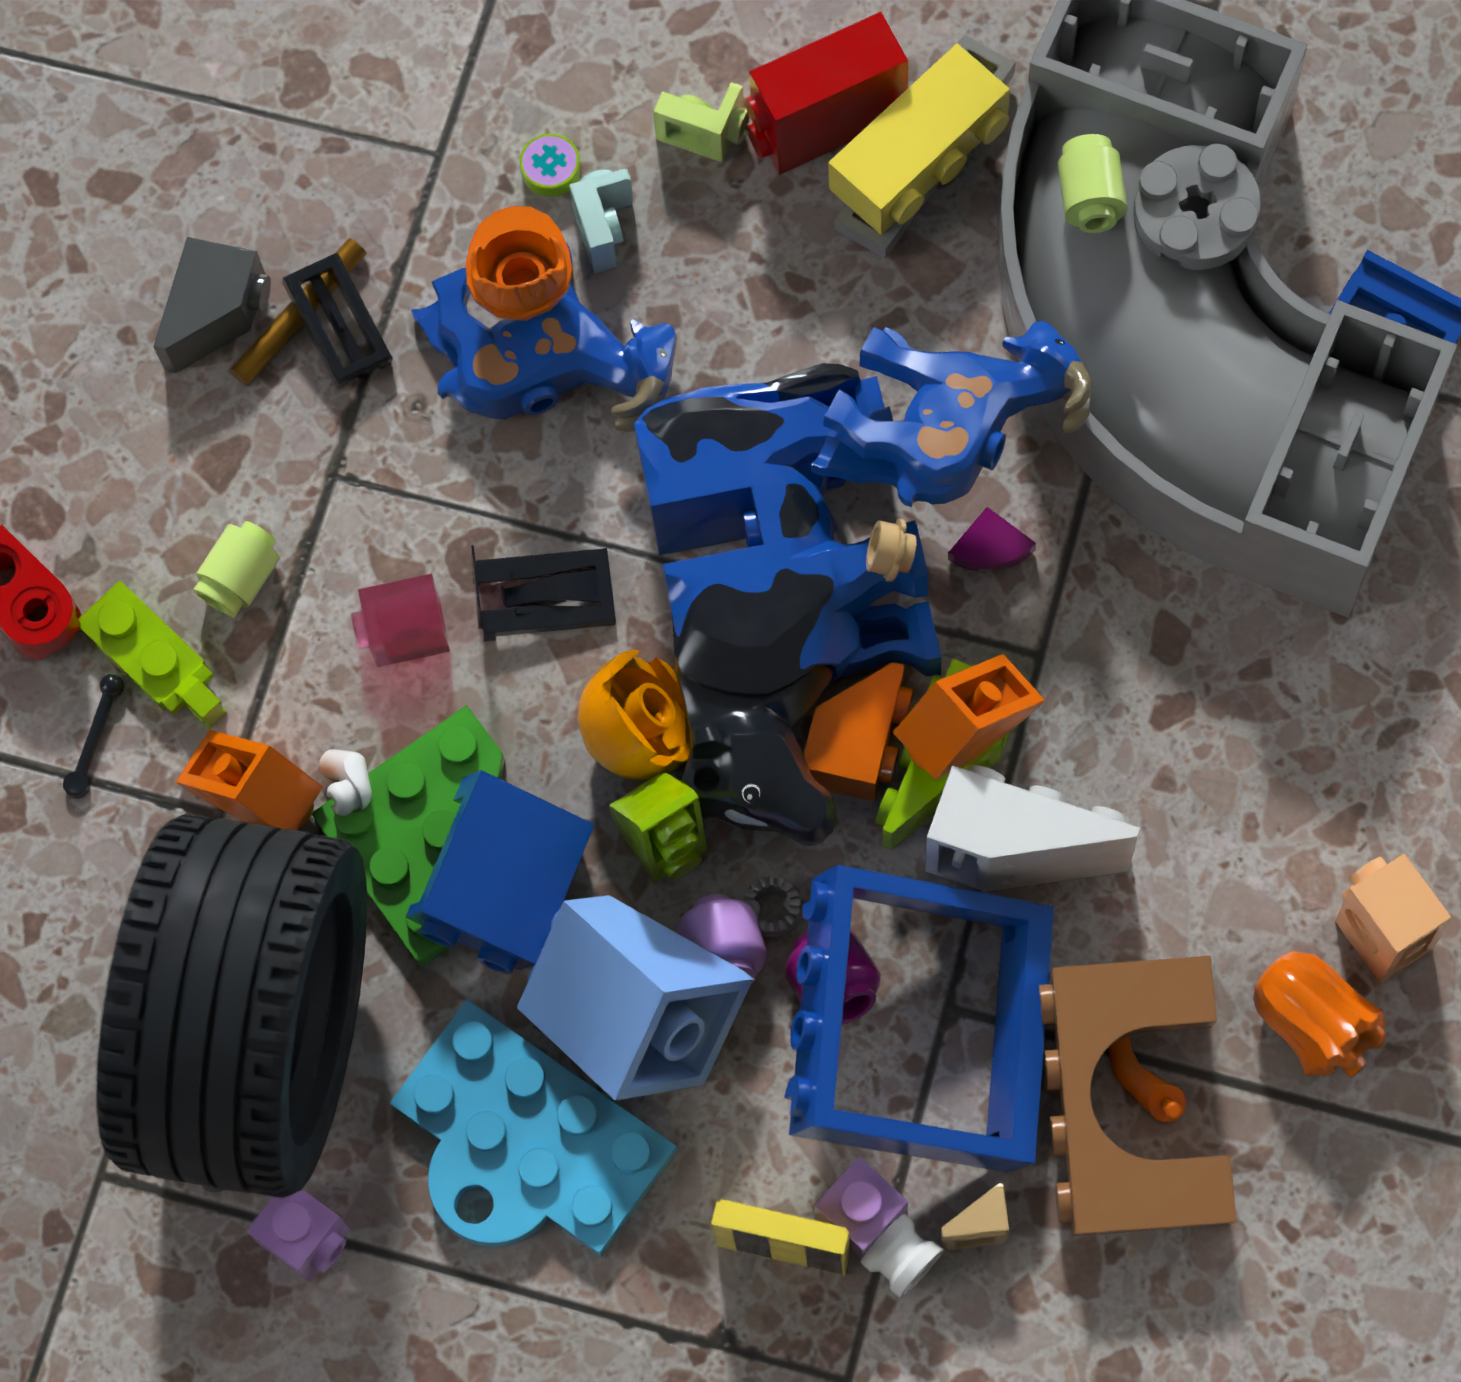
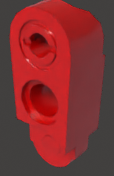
[0,525,82,660]

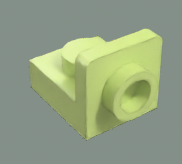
[653,82,750,163]

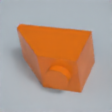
[893,654,1045,780]
[176,730,324,830]

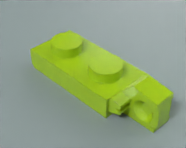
[78,580,227,729]

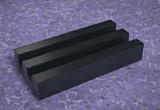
[282,252,393,390]

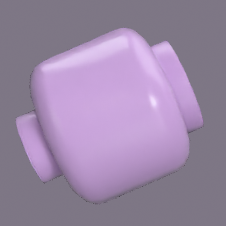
[676,894,767,984]

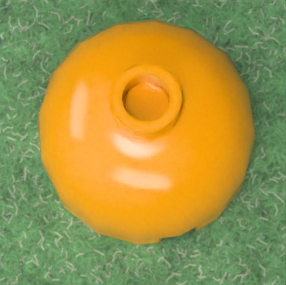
[577,649,691,780]

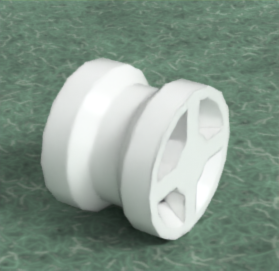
[861,1213,944,1299]

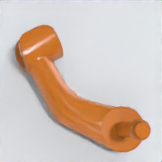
[1108,1036,1186,1123]

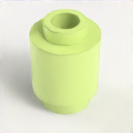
[1057,134,1128,233]
[193,521,280,617]

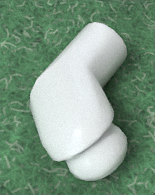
[319,749,372,816]

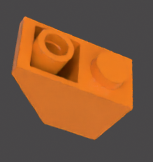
[803,662,914,802]

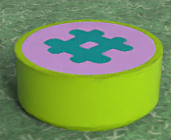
[520,133,581,197]

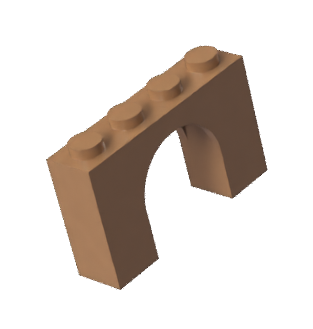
[1038,955,1237,1237]

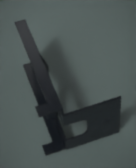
[471,545,616,642]

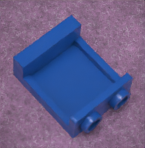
[406,770,595,974]

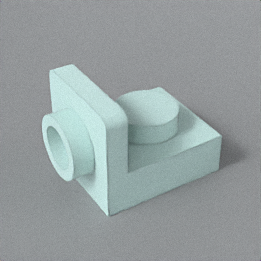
[569,169,633,273]

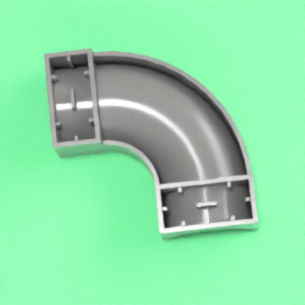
[998,0,1457,618]

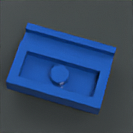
[1329,250,1461,344]

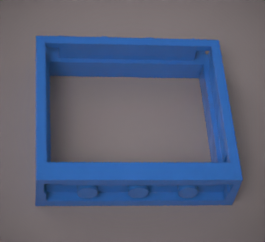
[784,864,1054,1172]

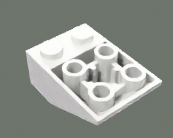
[925,765,1140,892]

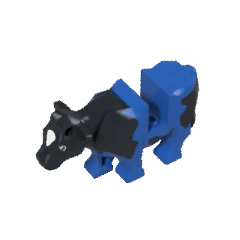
[634,363,941,846]

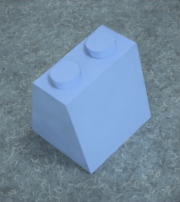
[517,895,753,1101]

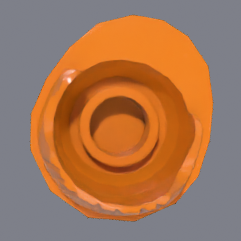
[466,206,573,322]

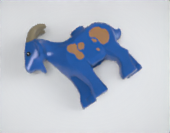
[411,242,677,432]
[811,321,1092,507]

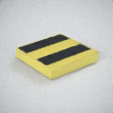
[711,1199,850,1276]

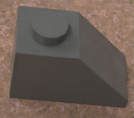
[153,237,271,373]

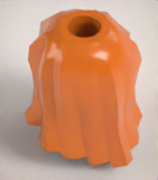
[1253,951,1387,1079]

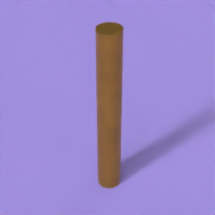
[229,238,367,386]

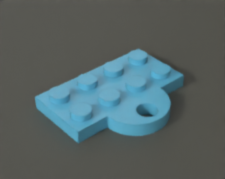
[389,999,678,1257]

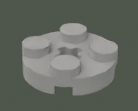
[1133,143,1261,270]

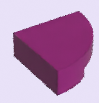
[948,507,1036,571]

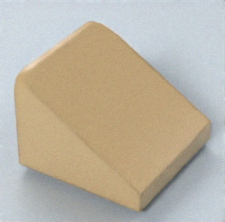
[941,1183,1009,1251]

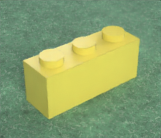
[828,43,1010,235]

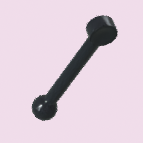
[63,674,124,799]

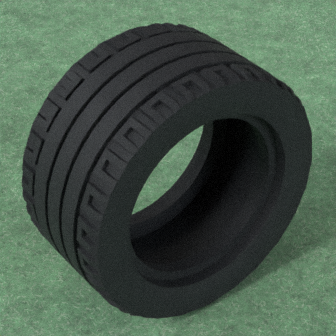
[96,814,367,1198]

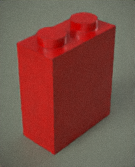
[744,12,909,175]

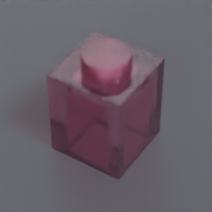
[351,574,451,667]

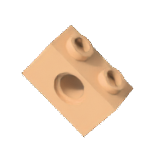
[1335,853,1452,984]

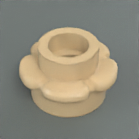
[866,518,916,582]

